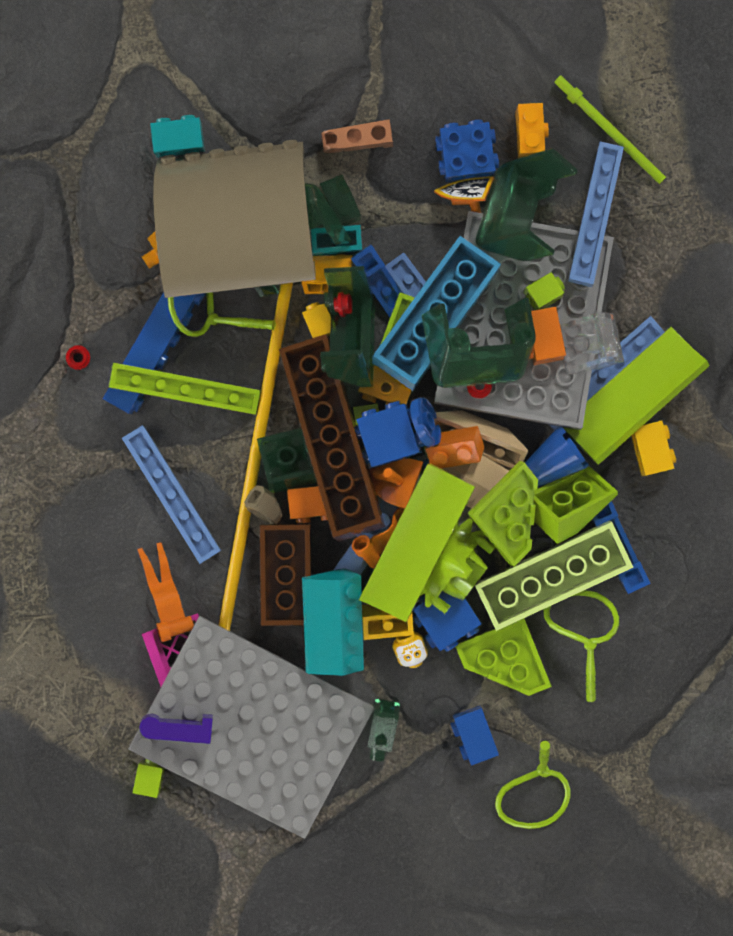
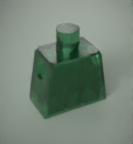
[367,698,400,761]

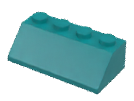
[302,568,364,676]

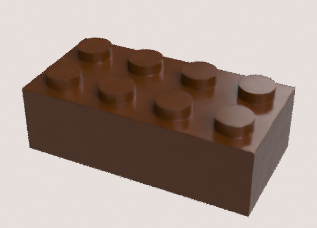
[260,524,311,626]

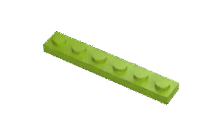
[108,362,260,415]

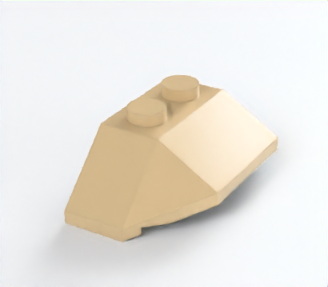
[434,410,528,470]
[442,455,510,509]

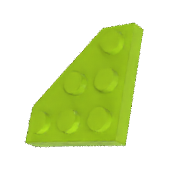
[468,461,538,567]
[455,618,552,696]

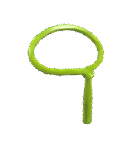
[168,292,276,337]
[543,590,619,702]
[495,741,571,829]

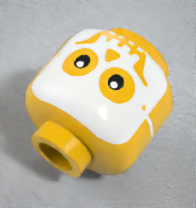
[392,631,428,668]

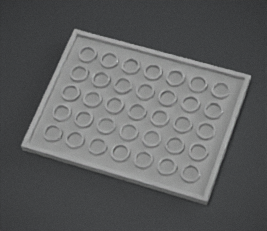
[434,211,614,430]
[128,615,375,839]

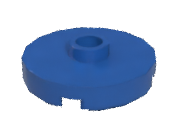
[410,397,441,447]

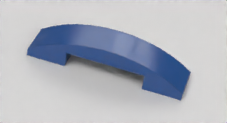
[350,244,402,318]
[591,501,651,594]

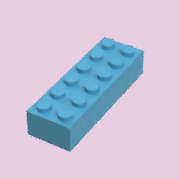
[372,236,501,391]

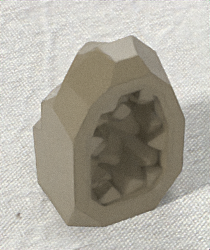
[244,485,282,525]

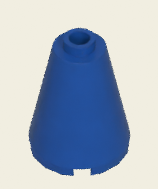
[525,426,589,487]

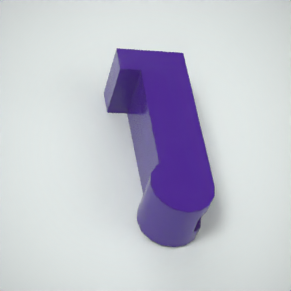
[139,713,213,744]

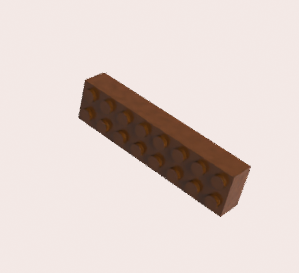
[279,334,386,542]

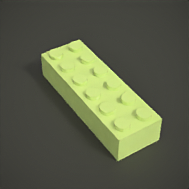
[475,521,633,631]

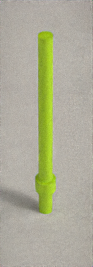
[554,75,666,184]

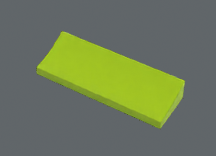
[563,327,710,465]
[359,464,476,622]

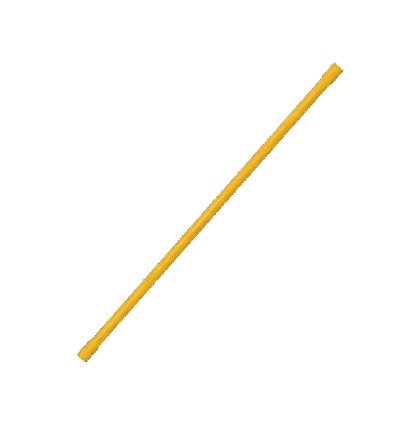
[219,195,310,631]

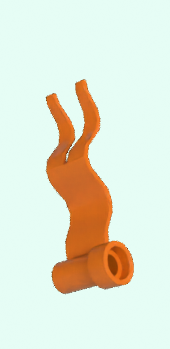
[351,508,405,568]
[137,542,194,642]

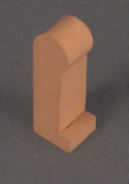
[321,119,393,153]

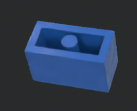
[450,705,499,765]

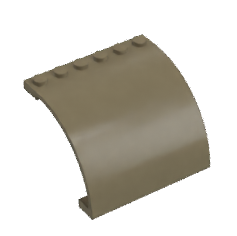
[153,140,316,298]

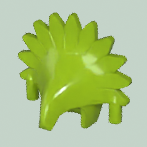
[420,518,495,614]

